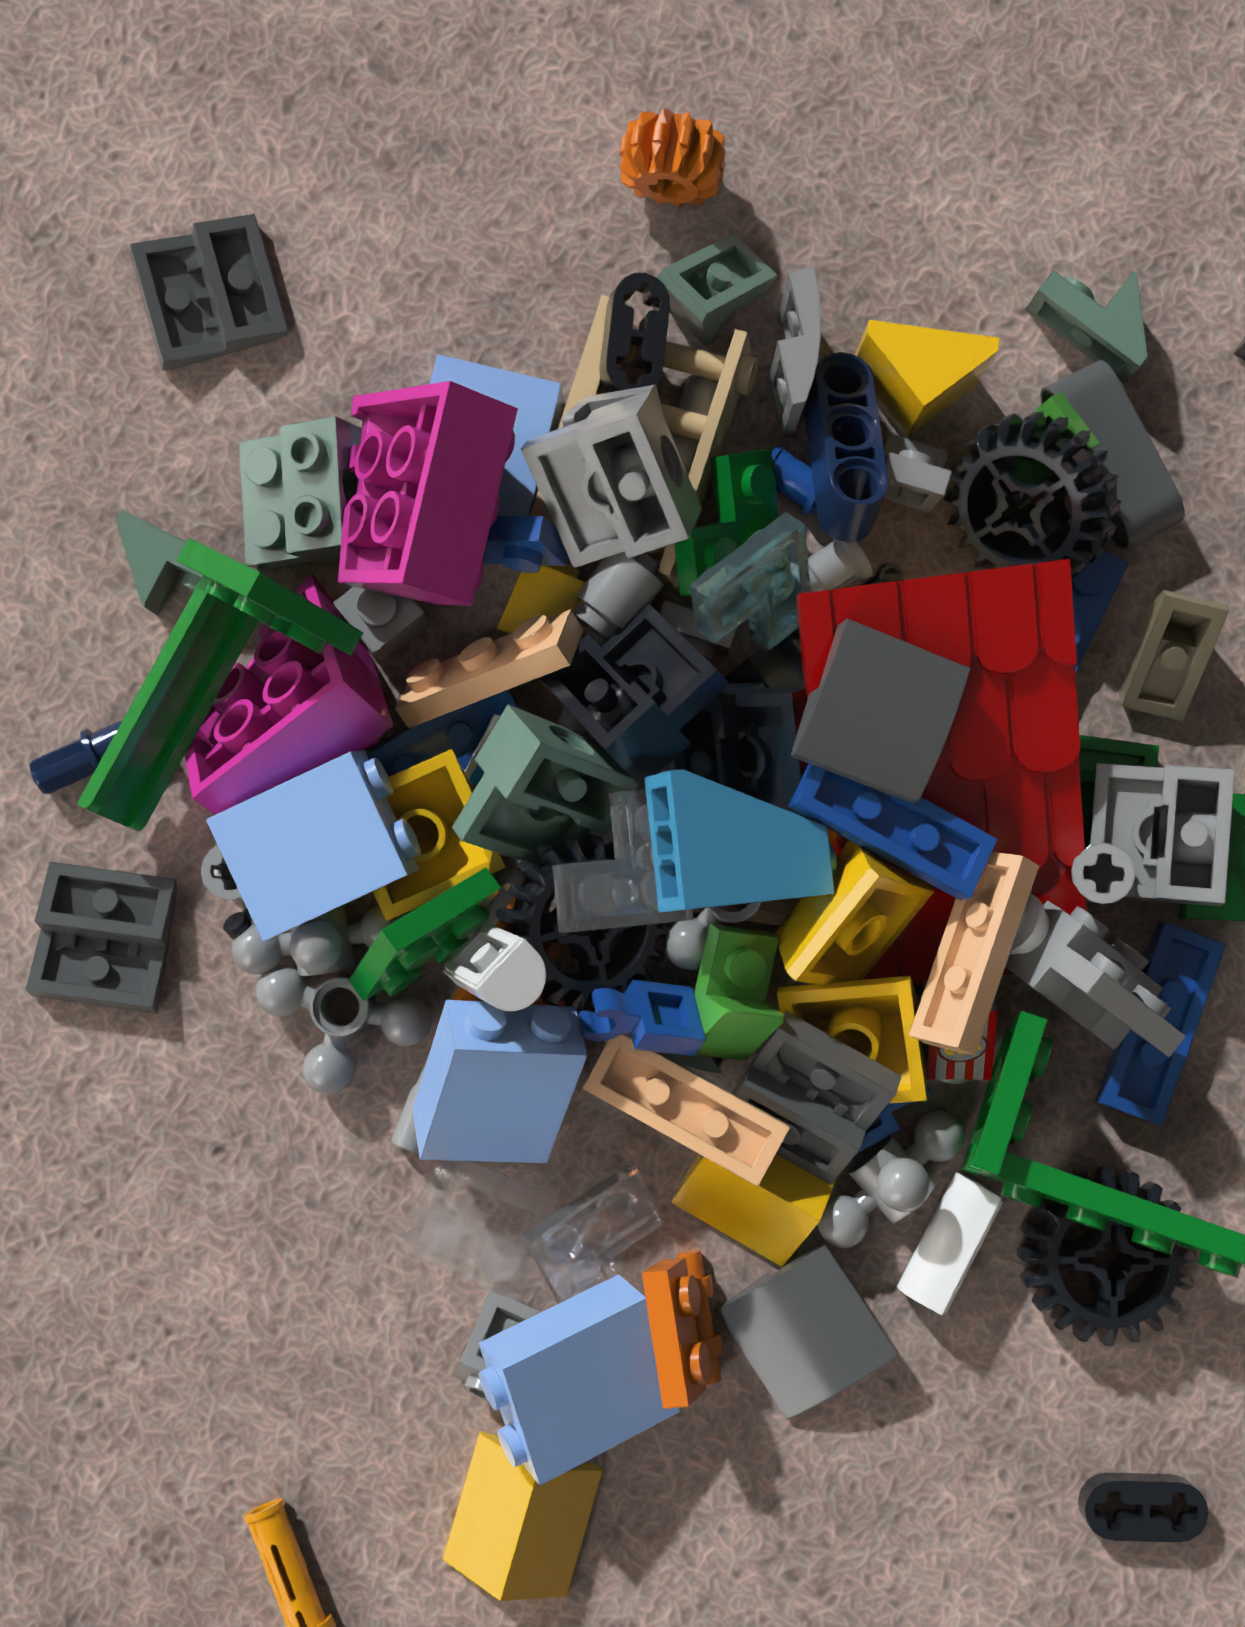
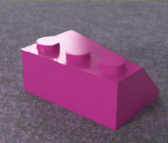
[338,381,518,606]
[185,573,394,815]

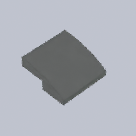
[129,214,288,371]
[790,619,970,804]
[25,862,177,1014]
[732,1011,902,1185]
[715,1241,899,1419]

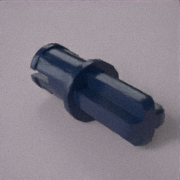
[29,720,123,794]

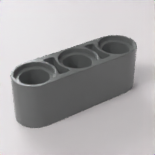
[1040,359,1185,549]

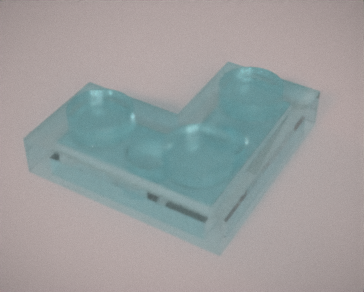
[689,512,811,651]

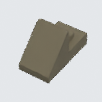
[1119,590,1229,721]

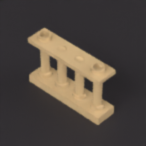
[530,295,758,590]

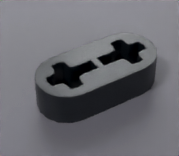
[599,273,670,393]
[1078,1473,1209,1542]

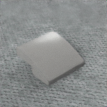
[768,266,821,438]

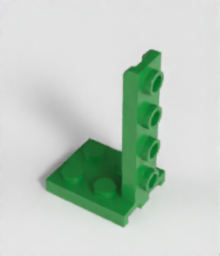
[77,538,364,832]
[961,1011,1245,1278]

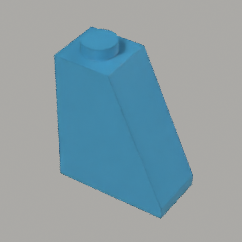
[644,769,837,912]

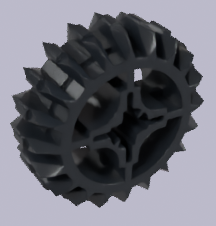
[943,411,1122,578]
[495,833,670,1012]
[1017,1166,1198,1346]

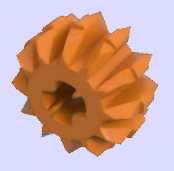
[619,108,726,208]

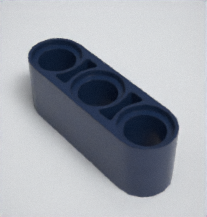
[804,352,888,542]

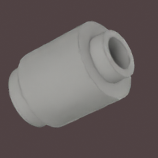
[572,552,664,641]

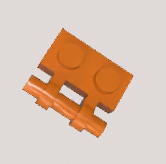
[642,1249,724,1409]

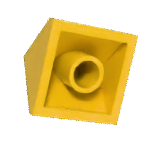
[855,320,1000,438]
[373,749,506,921]
[774,840,935,985]
[777,976,927,1103]
[671,1153,836,1267]
[443,1431,603,1601]

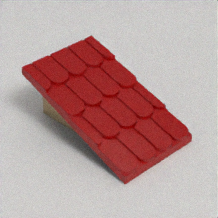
[796,559,1087,987]

